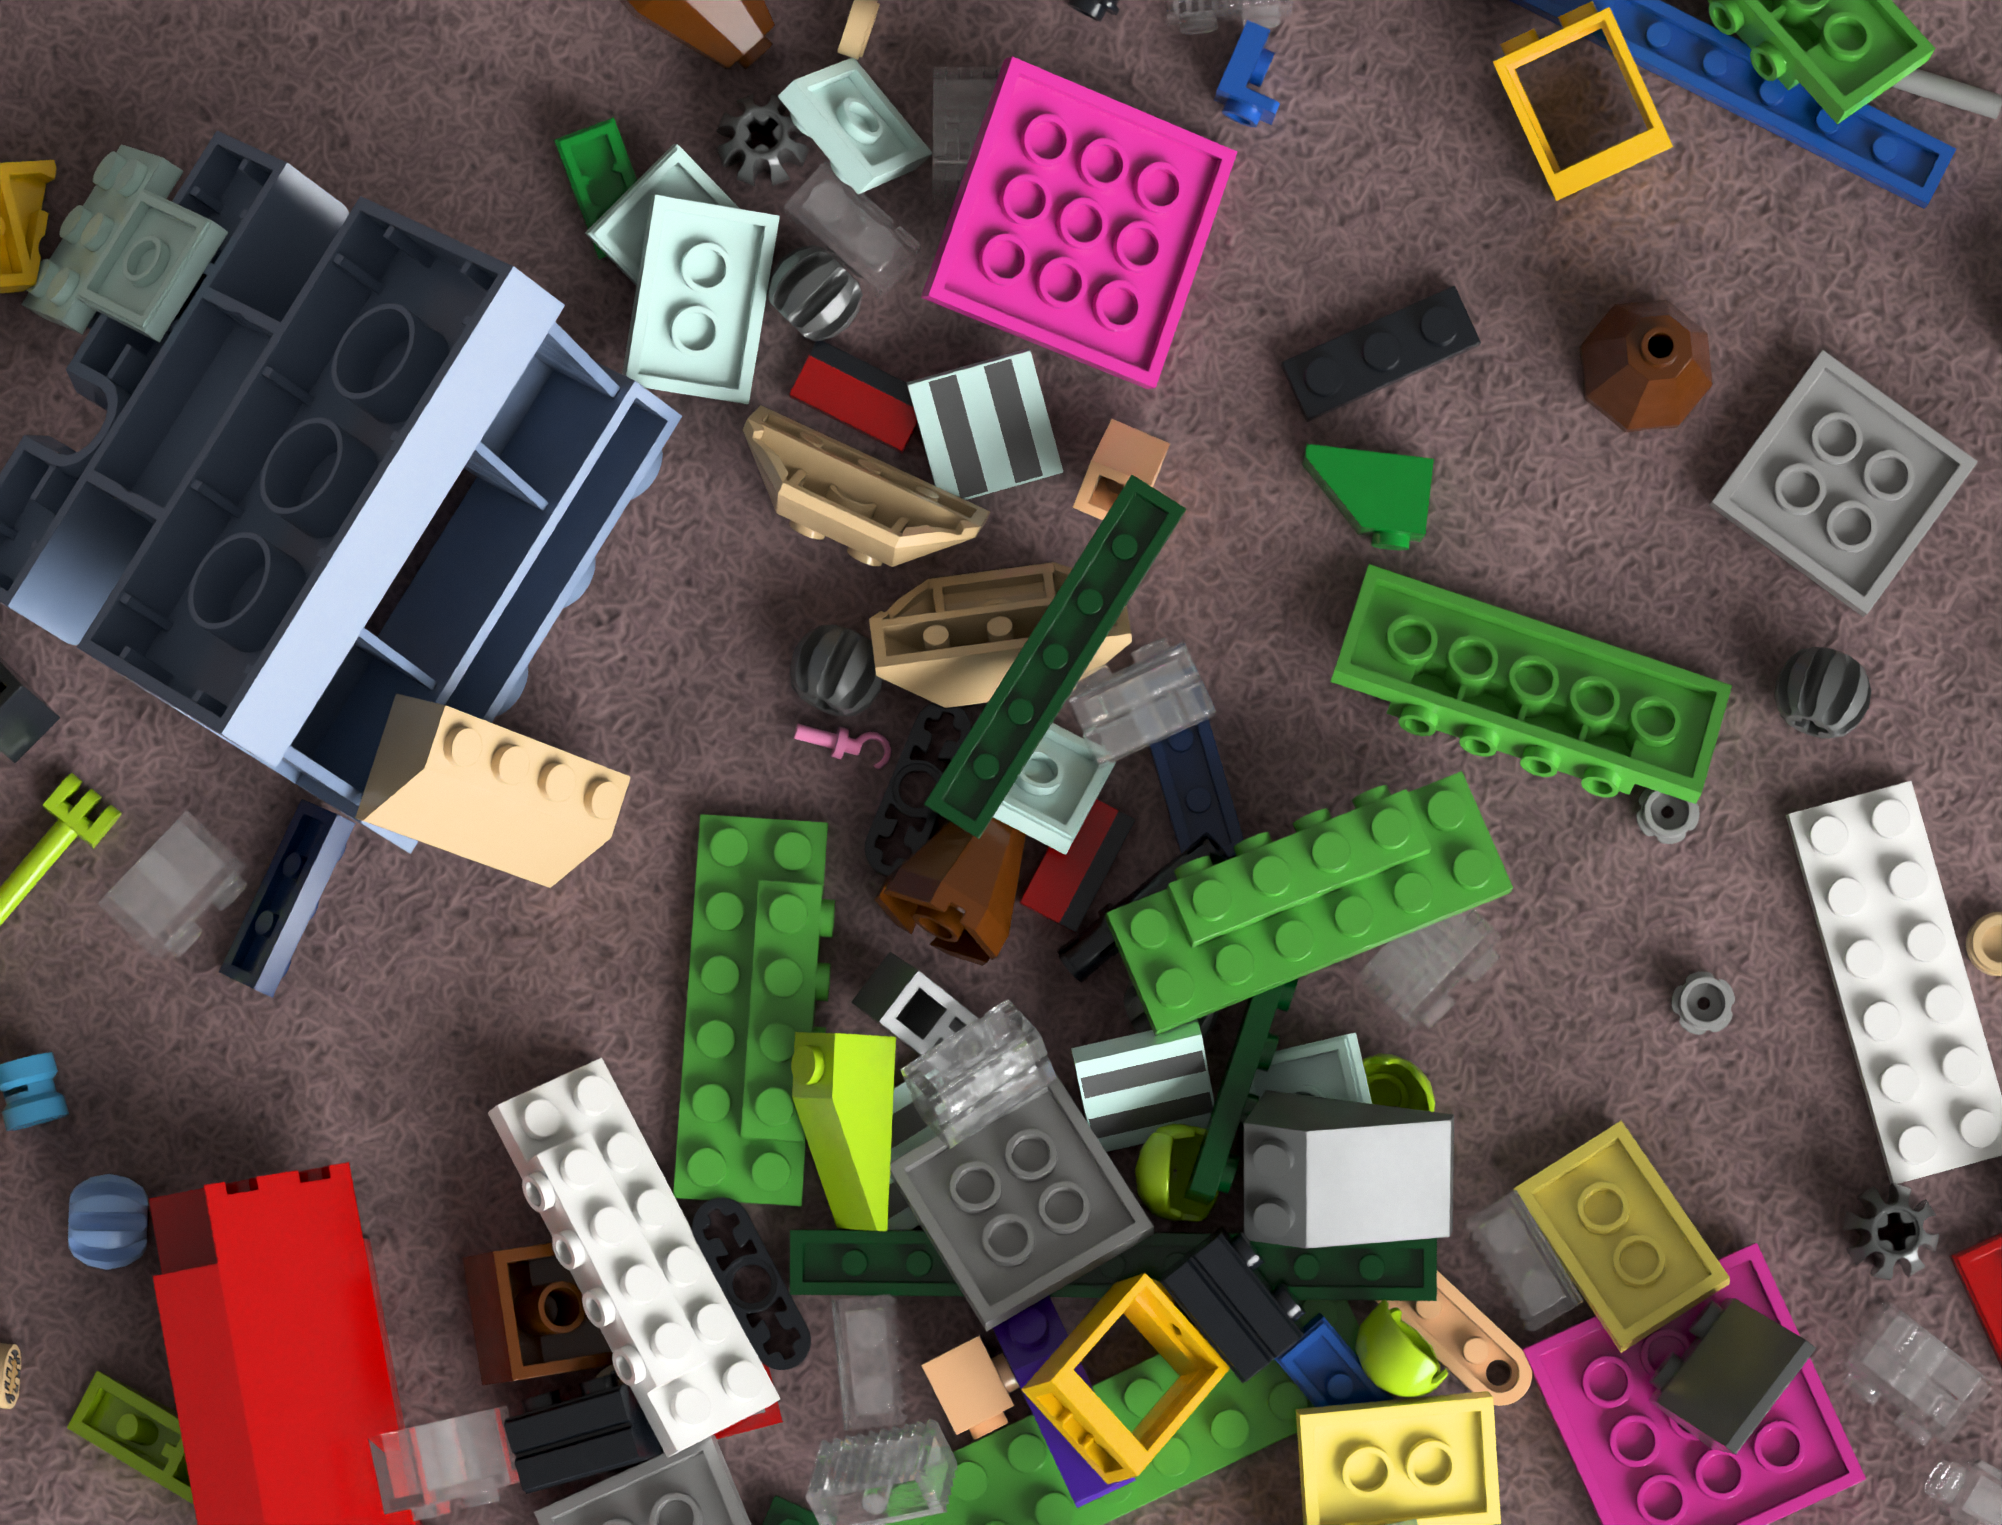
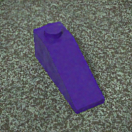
[993,1296,1136,1508]

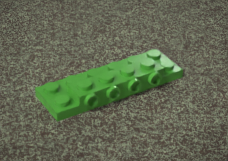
[1707,0,1936,125]
[1330,564,1732,804]
[1105,771,1513,1036]
[673,814,835,1207]

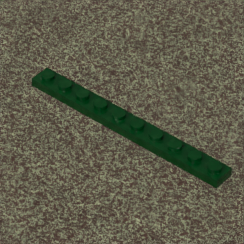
[790,1229,1437,1301]

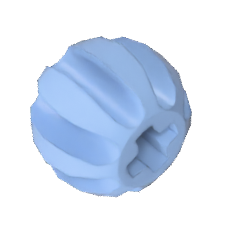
[68,1174,148,1270]

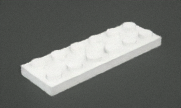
[1786,781,2002,1184]

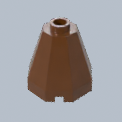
[619,0,775,69]
[1579,300,1713,432]
[874,817,1026,966]

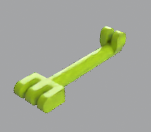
[0,773,122,926]

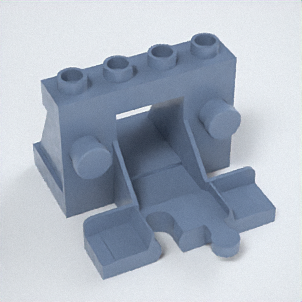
[0,131,682,854]

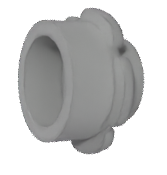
[1636,788,1700,844]
[1671,972,1735,1035]

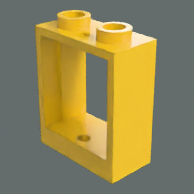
[1493,1,1673,201]
[1021,1273,1230,1484]

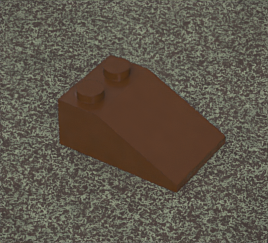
[463,1243,613,1386]

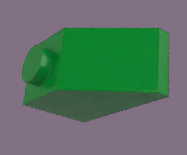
[1302,444,1434,551]

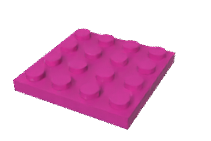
[921,56,1237,389]
[1522,1243,1866,1525]

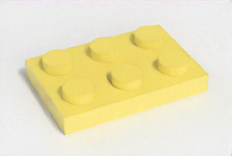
[1513,1121,1730,1353]
[1296,1391,1501,1525]

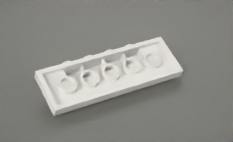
[488,1058,780,1458]

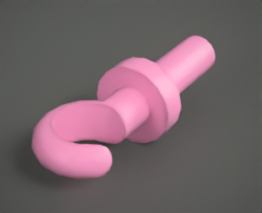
[794,724,891,769]

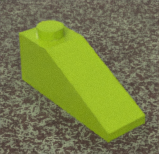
[791,1032,896,1231]
[67,1371,194,1505]

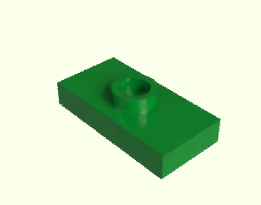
[553,118,637,259]

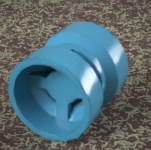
[0,1052,69,1131]

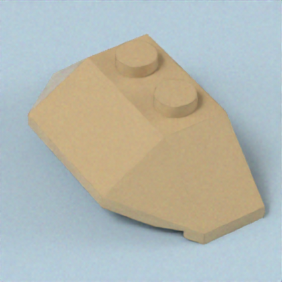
[743,405,990,567]
[869,562,1132,708]

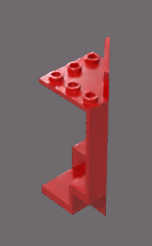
[148,1162,423,1525]

